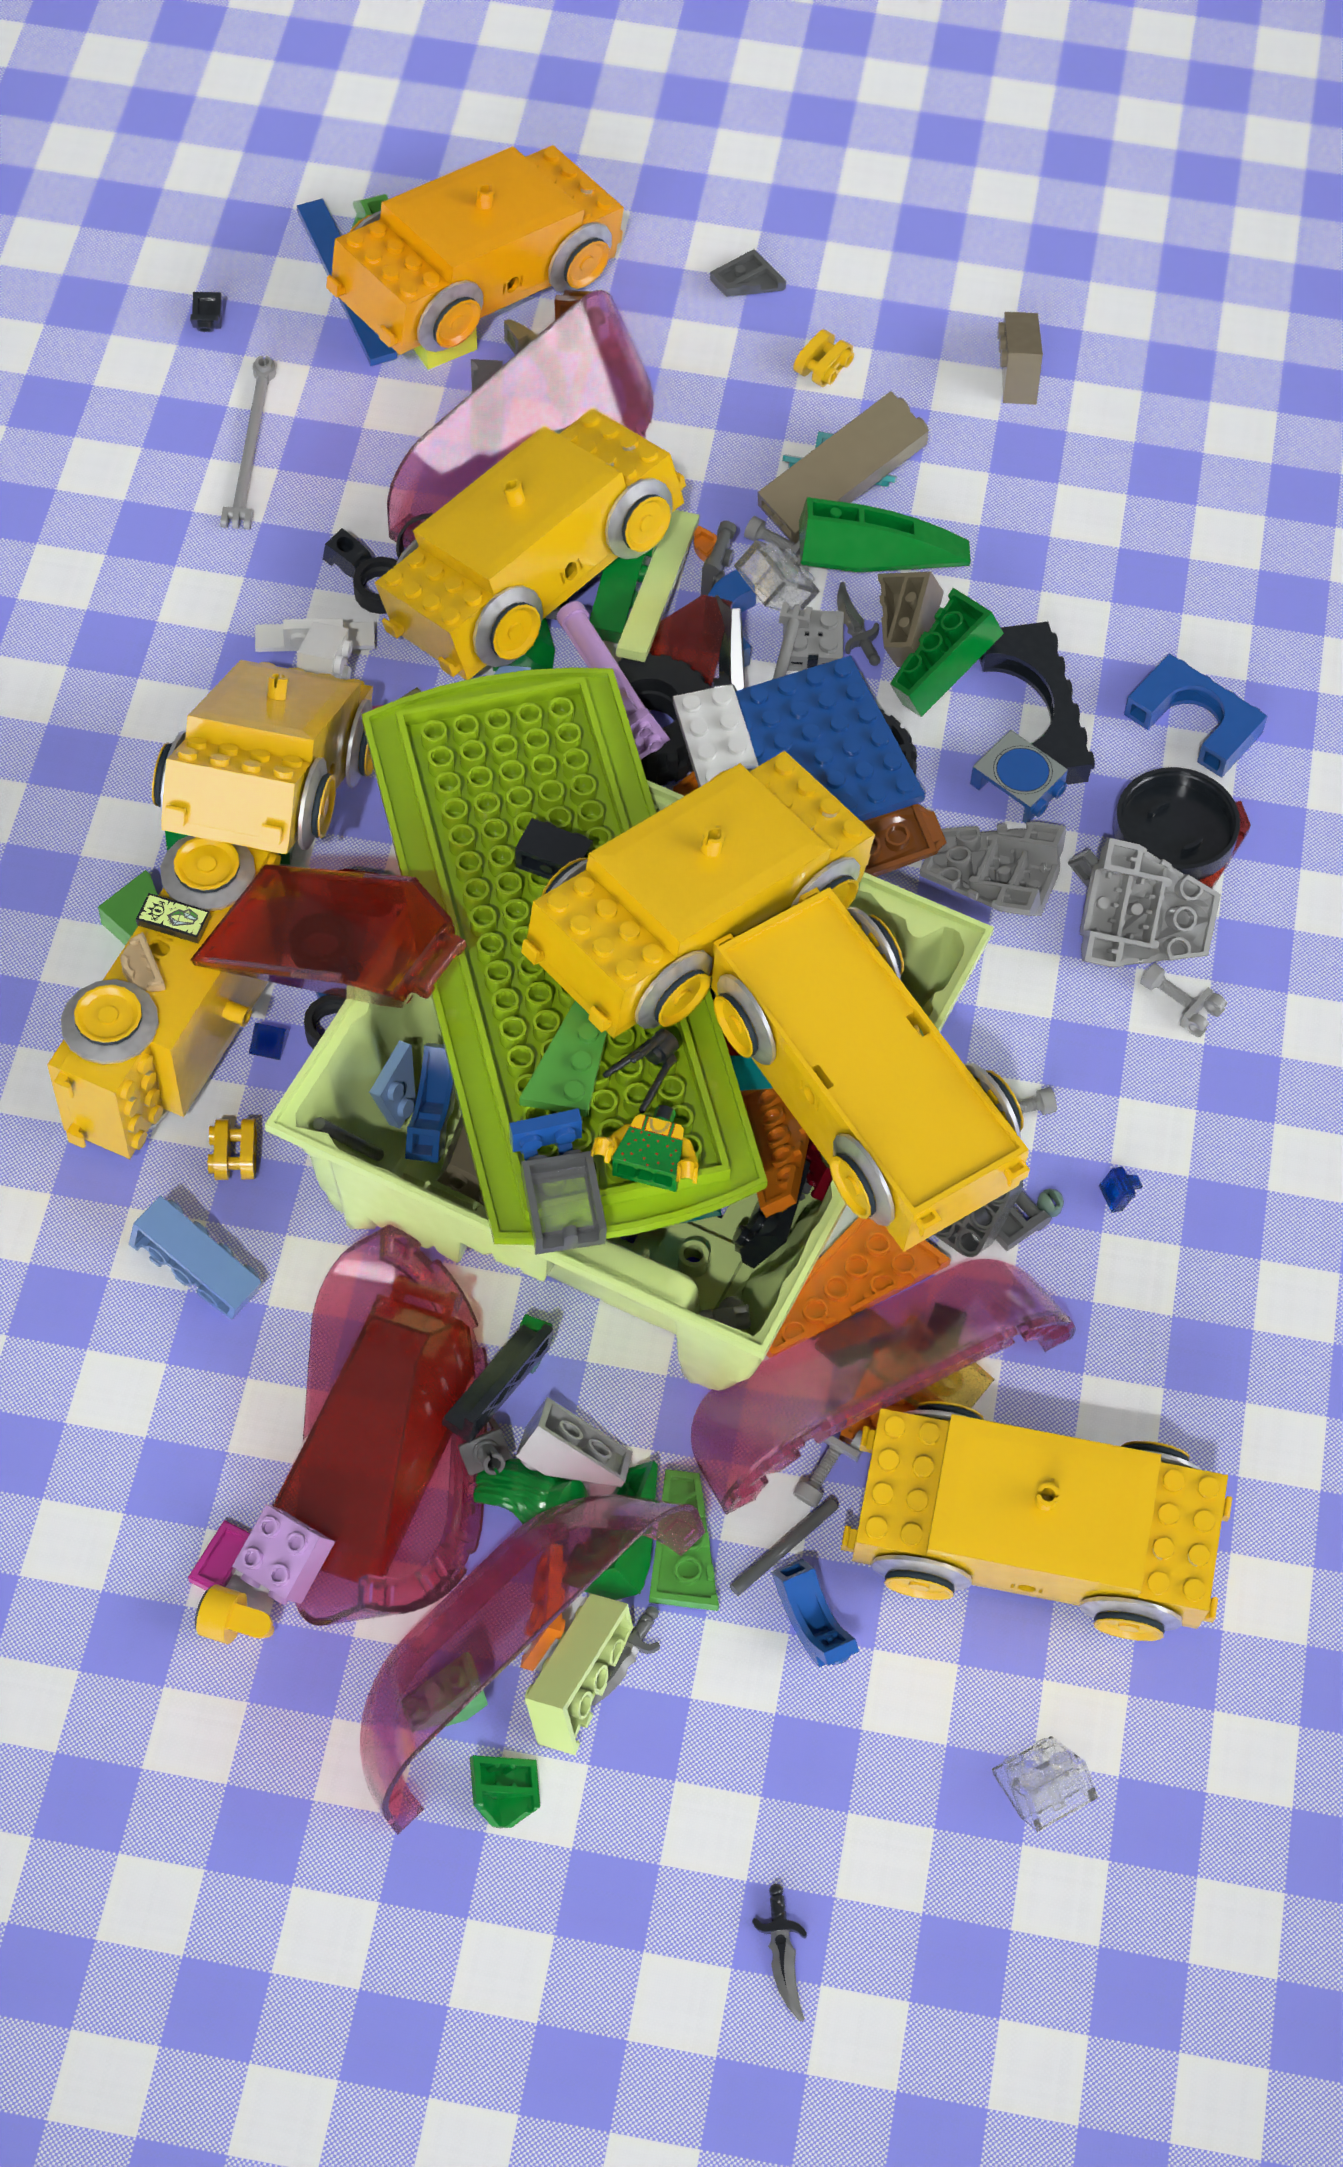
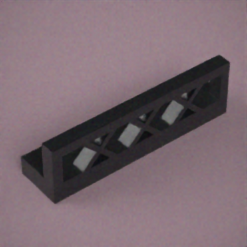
[442,1323,554,1443]

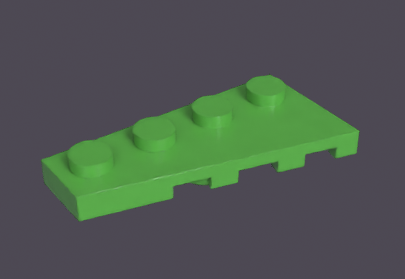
[519,1001,608,1117]
[649,1469,719,1611]

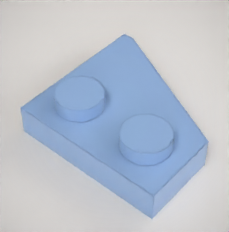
[369,1040,416,1129]

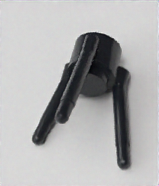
[602,1029,679,1114]

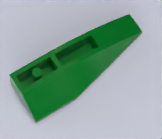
[799,497,971,572]

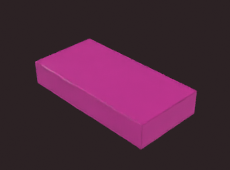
[188,1520,250,1590]

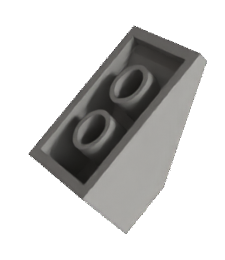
[516,1397,633,1487]

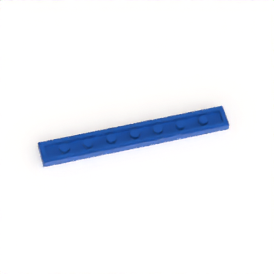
[297,198,397,366]

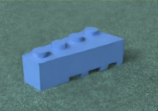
[128,1195,262,1320]

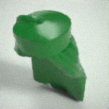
[473,1458,589,1531]

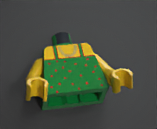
[590,1105,699,1192]

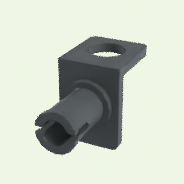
[458,1417,512,1476]

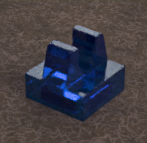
[1099,1166,1143,1213]

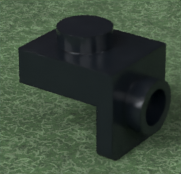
[190,292,222,332]

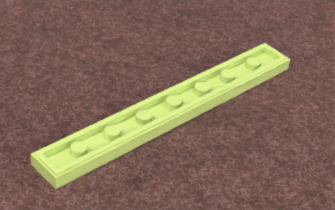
[616,510,699,662]

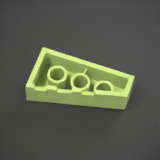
[525,1593,633,1755]

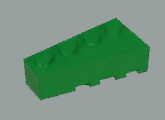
[590,546,656,644]
[890,588,1004,717]

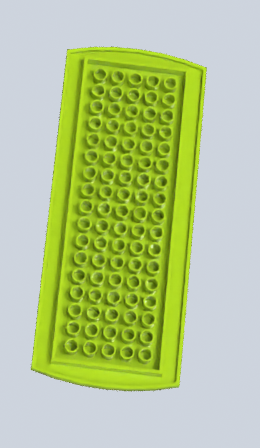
[361,667,768,1245]

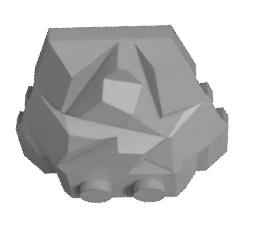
[920,822,1066,916]
[1080,838,1221,967]

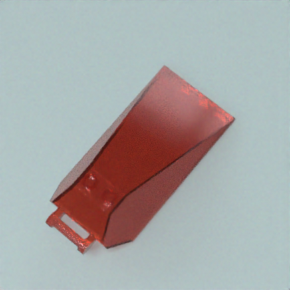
[190,864,467,1008]
[272,1274,477,1591]

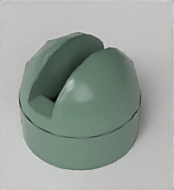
[1037,1188,1064,1217]

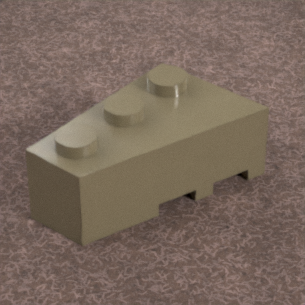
[997,312,1043,405]
[878,572,944,667]

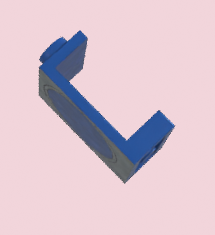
[970,730,1068,824]

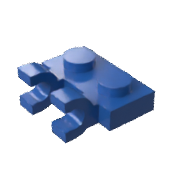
[509,1108,582,1161]

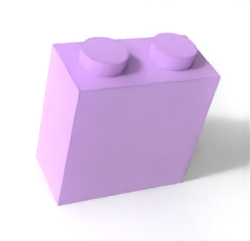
[232,1504,335,1605]

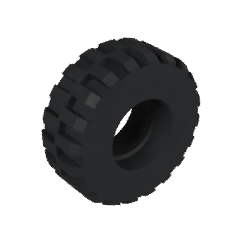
[617,653,711,786]

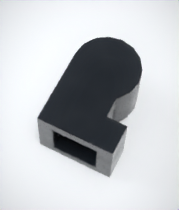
[323,528,372,578]

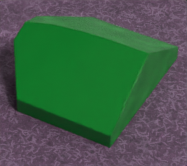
[470,1755,540,1828]

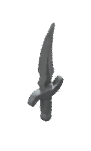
[837,581,880,666]
[591,1606,660,1707]

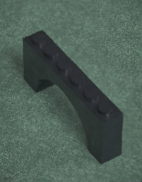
[979,621,1095,785]

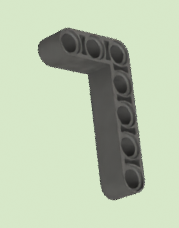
[934,1180,1023,1257]

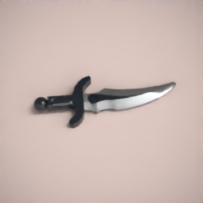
[752,1883,807,2022]

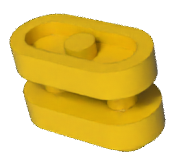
[793,329,854,387]
[207,1118,257,1180]

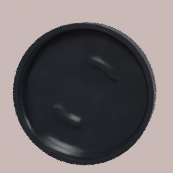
[1113,767,1240,880]

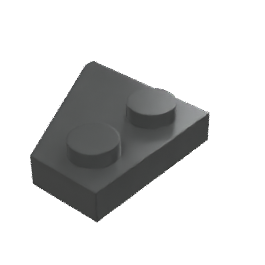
[710,249,786,297]

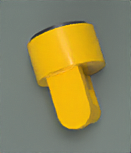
[195,1584,274,1644]

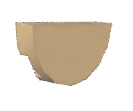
[120,932,165,992]

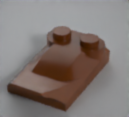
[862,804,947,877]

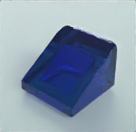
[249,1022,290,1060]

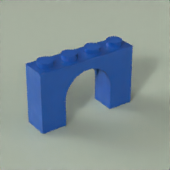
[1124,653,1268,778]

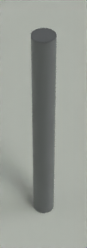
[313,1117,384,1161]
[730,1498,839,1596]

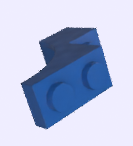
[405,1043,455,1163]

